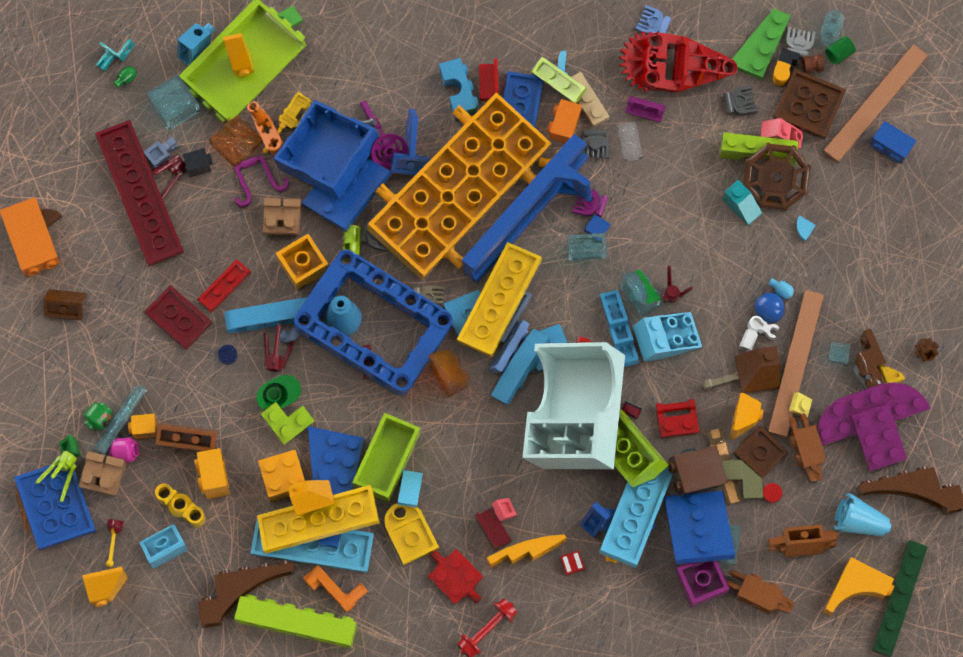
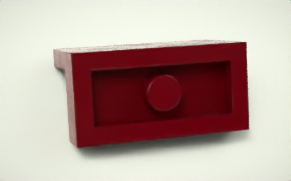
[475,507,512,552]

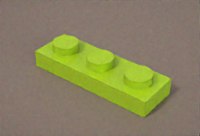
[531,57,587,103]

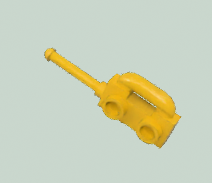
[263,92,311,154]

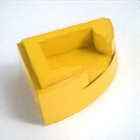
[879,367,905,383]

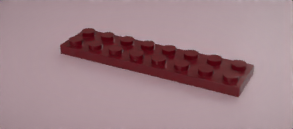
[95,120,184,267]

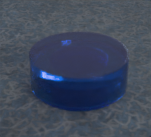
[218,345,238,365]

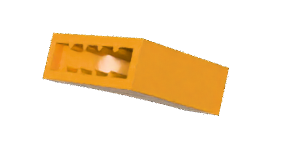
[823,557,894,616]

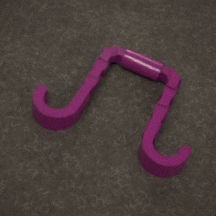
[234,155,289,208]

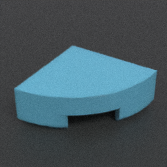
[796,215,816,242]

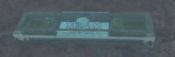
[94,385,147,454]

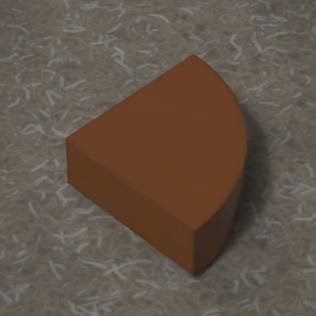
[40,209,62,228]

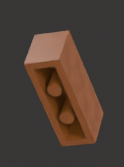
[155,423,218,451]

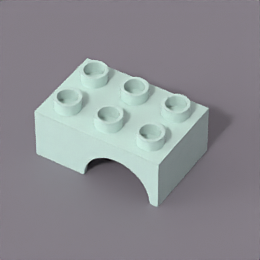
[522,342,625,469]

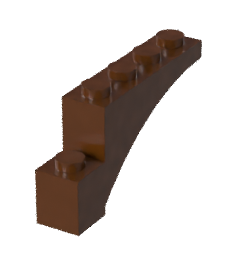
[856,466,963,516]
[198,560,295,628]

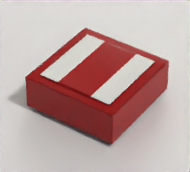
[560,550,585,576]

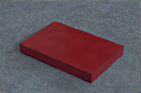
[144,285,212,350]

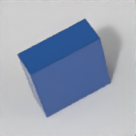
[584,215,611,241]

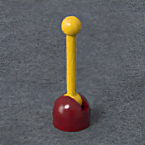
[106,519,124,567]

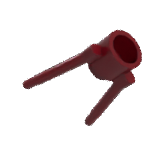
[151,155,186,199]
[662,265,693,303]
[264,324,294,372]

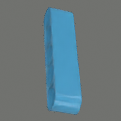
[224,297,308,333]

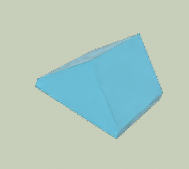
[139,524,188,569]

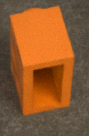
[547,99,582,144]

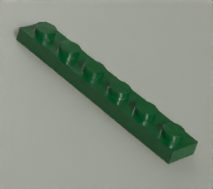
[872,540,928,657]

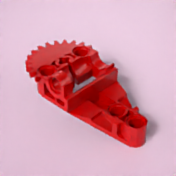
[619,31,738,93]

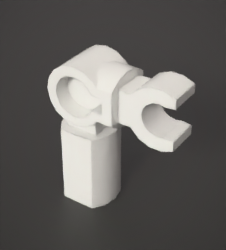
[739,316,779,352]

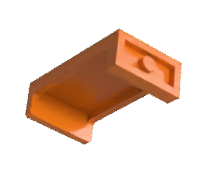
[0,197,60,276]

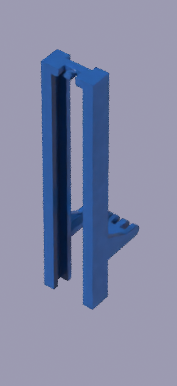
[462,134,592,283]

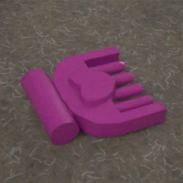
[572,189,608,217]

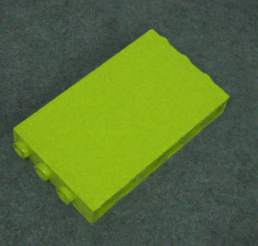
[179,0,306,125]

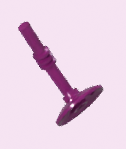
[360,100,408,169]

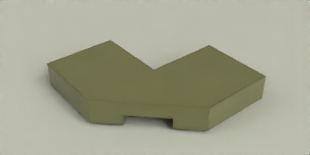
[722,460,763,500]

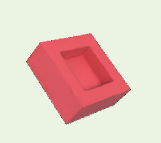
[492,498,517,521]

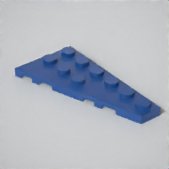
[308,426,365,549]

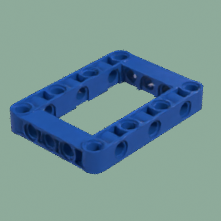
[294,250,453,396]

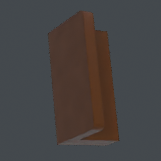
[44,289,86,320]

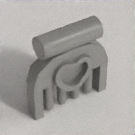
[786,26,816,58]

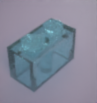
[566,233,607,261]

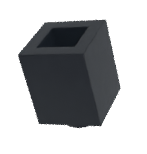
[183,148,213,177]

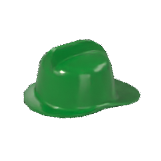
[256,375,301,410]

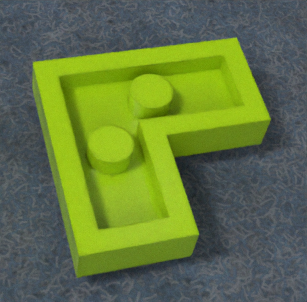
[260,402,314,445]

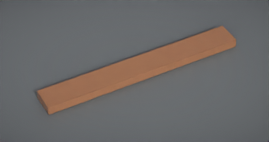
[823,44,928,163]
[768,290,824,438]

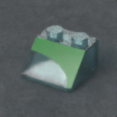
[620,269,662,317]

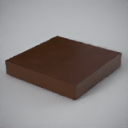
[733,426,788,479]

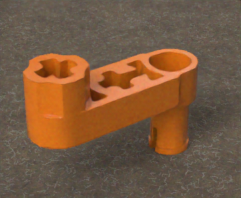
[247,101,284,157]
[303,565,368,613]

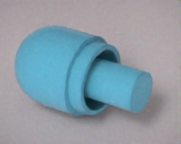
[768,278,794,299]

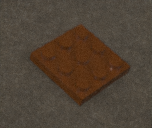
[773,69,846,140]

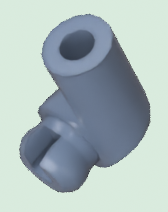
[279,322,304,343]

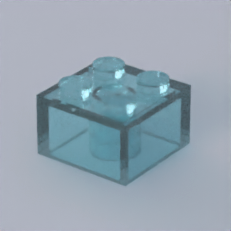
[146,74,200,130]

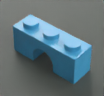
[439,58,479,121]

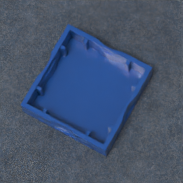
[273,100,379,199]

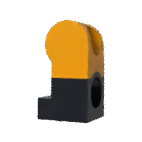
[772,48,800,86]

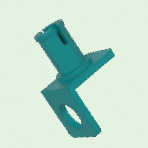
[96,39,135,71]

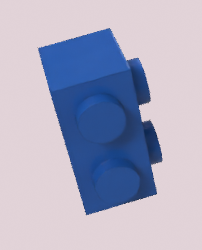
[870,121,917,164]

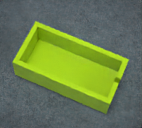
[352,413,421,503]

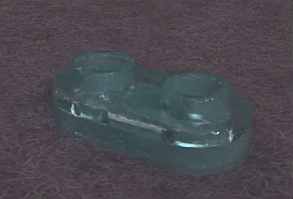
[819,10,844,46]

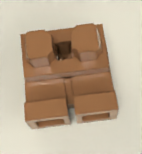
[263,198,302,236]
[78,451,127,496]

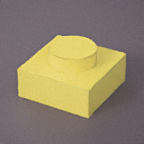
[789,392,812,418]

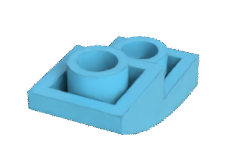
[397,470,423,508]

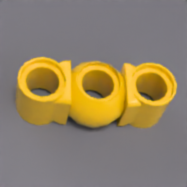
[155,484,206,528]

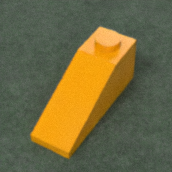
[223,33,254,77]

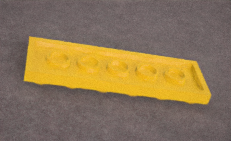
[457,242,542,357]
[257,485,380,554]

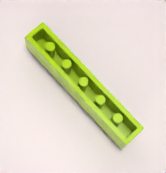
[234,594,357,649]

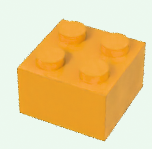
[276,234,329,291]
[194,448,230,499]
[258,449,305,503]

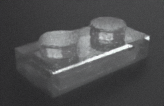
[617,122,643,162]

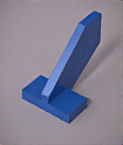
[390,108,431,176]
[580,502,656,538]

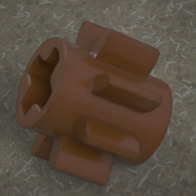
[914,337,939,362]

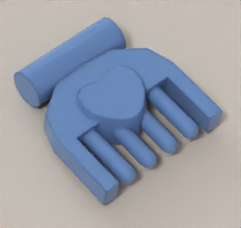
[635,5,671,35]

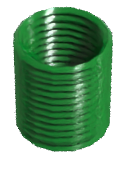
[825,36,856,65]

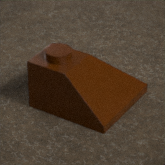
[734,346,780,393]

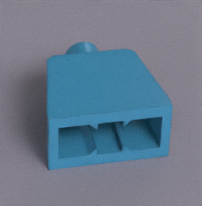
[177,23,215,66]

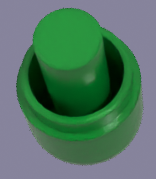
[113,66,137,88]

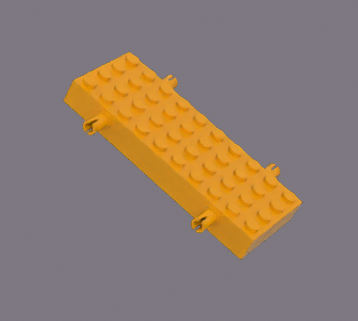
[367,93,552,280]

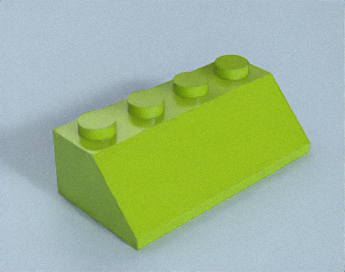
[614,409,668,487]

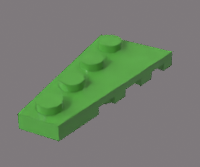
[732,9,791,80]

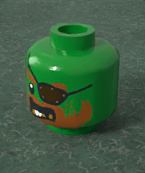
[83,402,112,431]

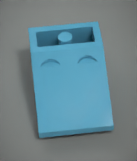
[633,312,702,362]

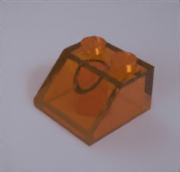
[429,349,470,398]

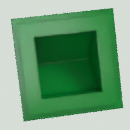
[59,435,81,457]

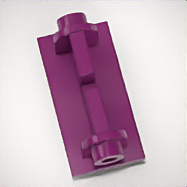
[625,96,666,123]

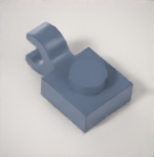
[143,137,178,168]

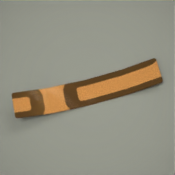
[708,428,742,504]

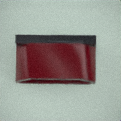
[622,401,642,419]

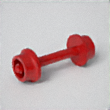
[457,598,518,657]

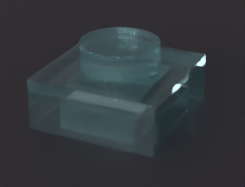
[828,342,850,365]

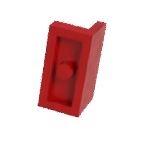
[479,58,499,101]

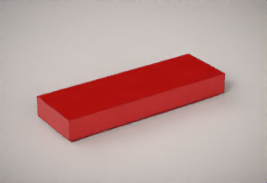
[197,259,251,313]

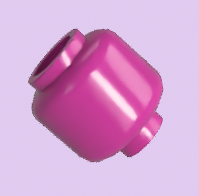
[109,437,139,463]

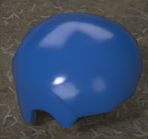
[755,293,785,323]

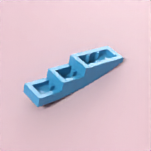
[600,290,639,367]
[491,329,550,405]

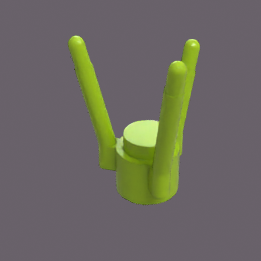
[36,451,77,502]

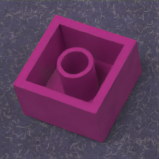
[675,561,729,608]

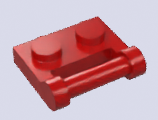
[656,399,699,439]

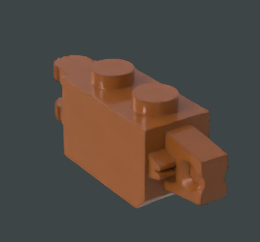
[788,413,826,483]
[767,524,838,557]
[726,570,794,614]

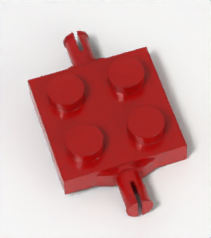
[428,549,484,605]

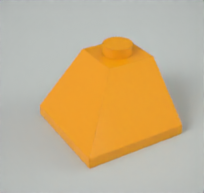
[730,393,764,440]
[288,480,335,516]
[82,567,128,607]

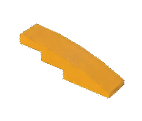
[487,534,567,568]

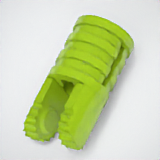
[343,225,361,262]

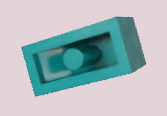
[722,180,762,225]

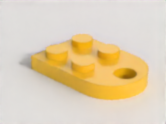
[385,503,439,566]

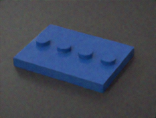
[302,158,392,232]
[14,465,96,551]
[664,491,735,564]

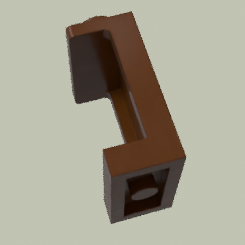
[668,445,728,497]

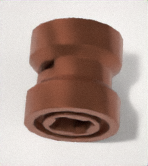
[801,53,824,74]

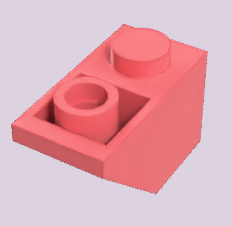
[760,118,803,149]

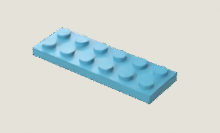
[599,466,672,568]
[250,519,374,573]

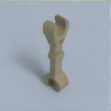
[702,371,739,391]

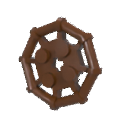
[743,142,812,211]

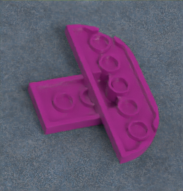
[817,382,930,471]

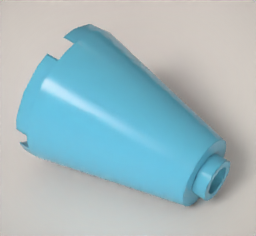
[834,493,891,537]

